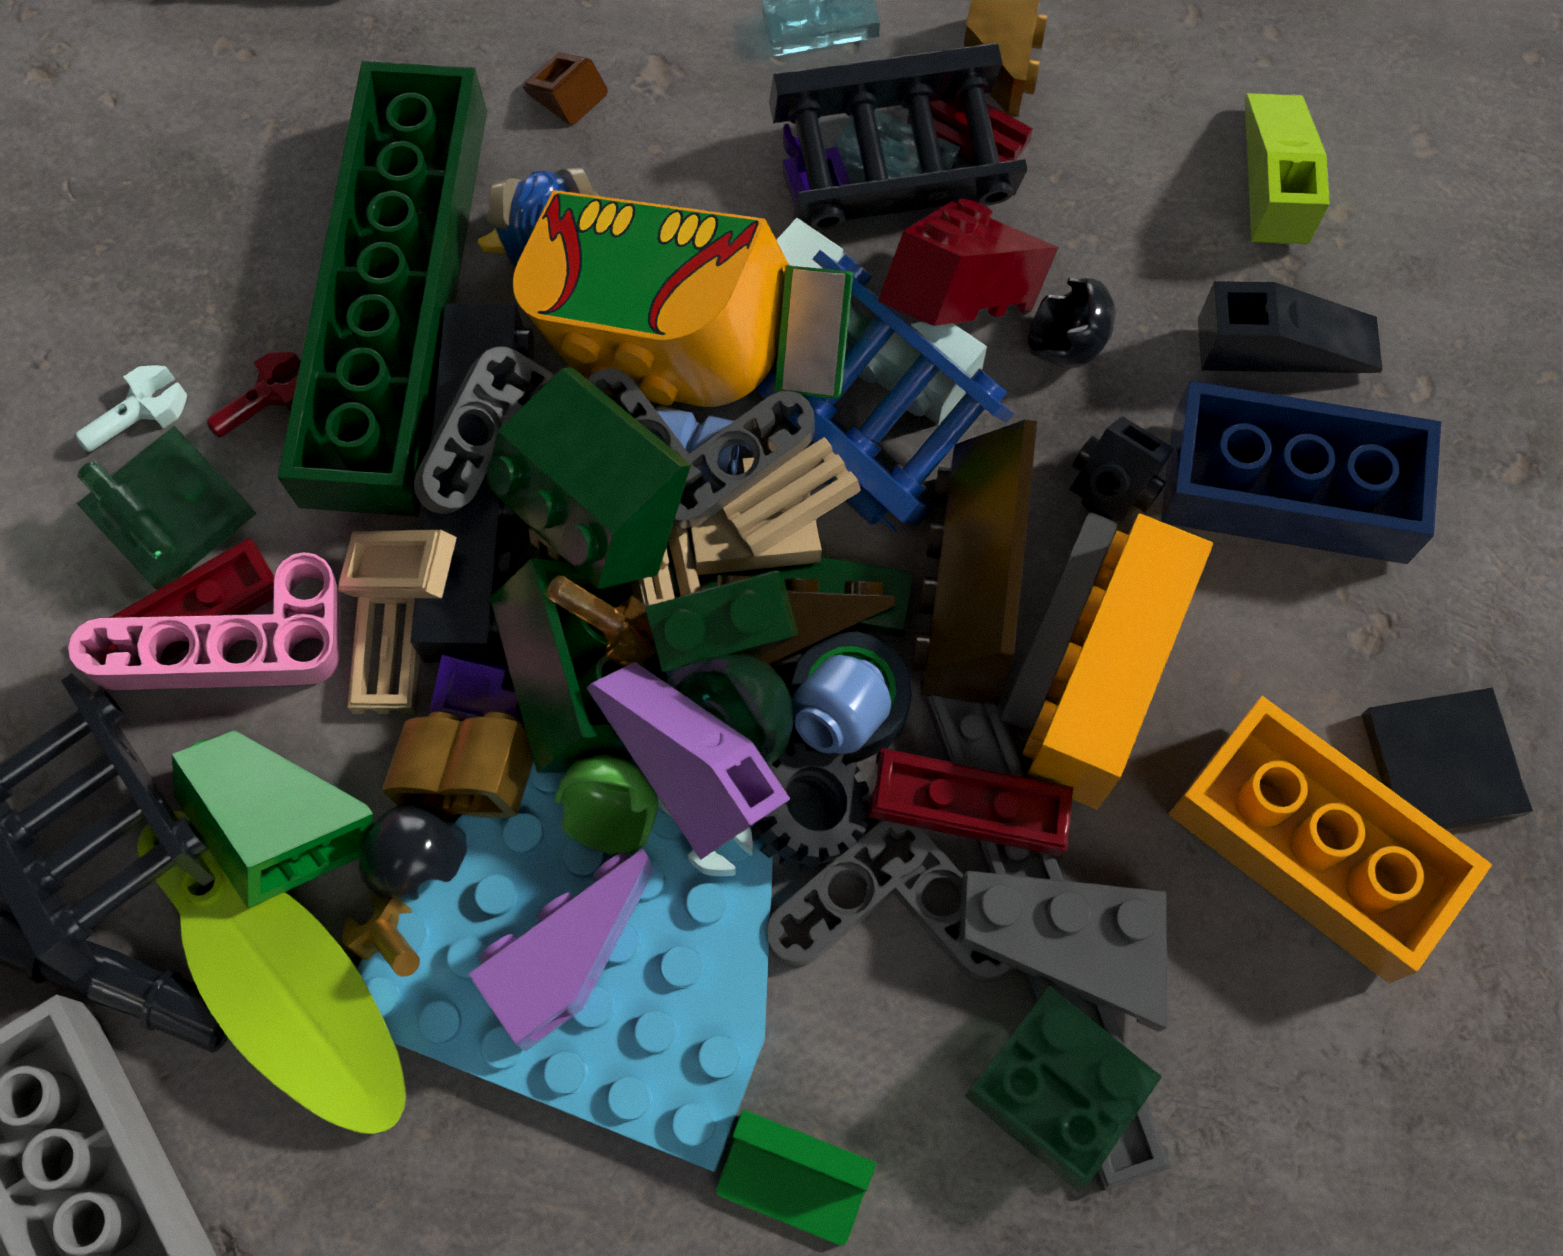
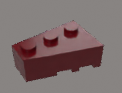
[878,199,1058,326]

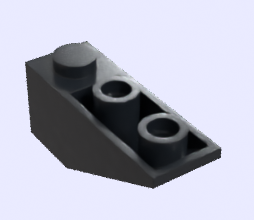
[1198,281,1383,373]

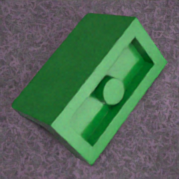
[716,1109,877,1246]

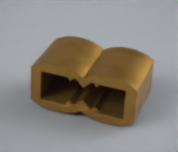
[382,712,533,818]

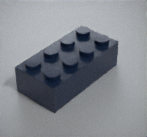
[1161,381,1441,565]

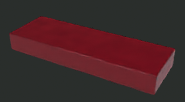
[97,537,275,665]
[867,748,1073,856]

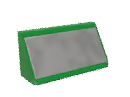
[774,265,853,399]

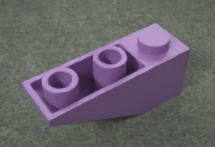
[587,662,790,860]
[468,848,654,1051]

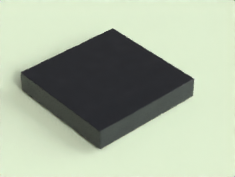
[1361,687,1533,829]

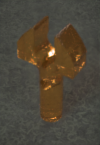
[547,576,657,666]

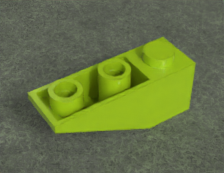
[1245,93,1330,244]

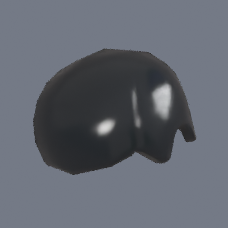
[1028,278,1116,368]
[359,802,467,900]

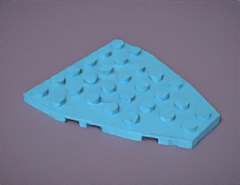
[357,663,773,1172]

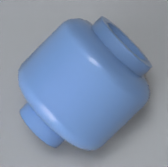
[792,655,891,754]

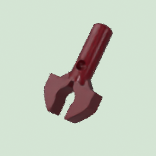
[206,351,301,438]

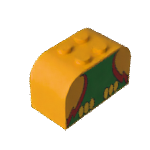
[513,190,789,407]

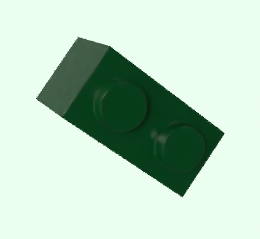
[645,571,799,672]

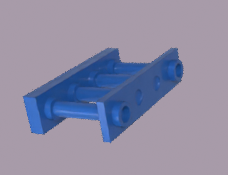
[755,250,1014,526]

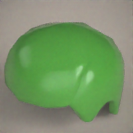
[554,754,658,855]

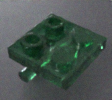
[76,426,257,590]
[964,985,1162,1192]

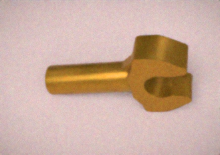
[342,891,420,977]

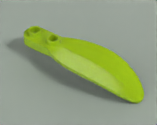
[137,811,406,1135]

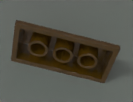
[912,420,1037,706]

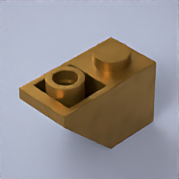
[963,0,1048,116]

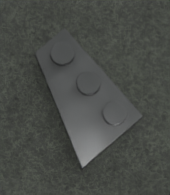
[959,871,1167,1032]

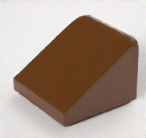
[523,52,608,125]

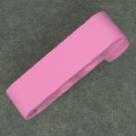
[68,552,341,690]

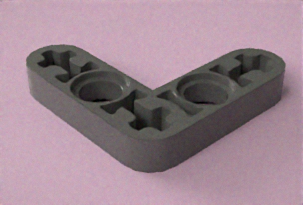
[414,347,555,514]
[587,368,815,528]
[767,820,1011,982]

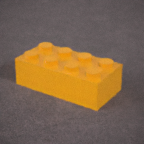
[1022,513,1214,810]
[1168,695,1493,983]

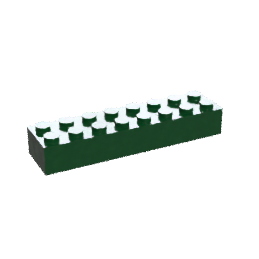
[277,61,487,517]

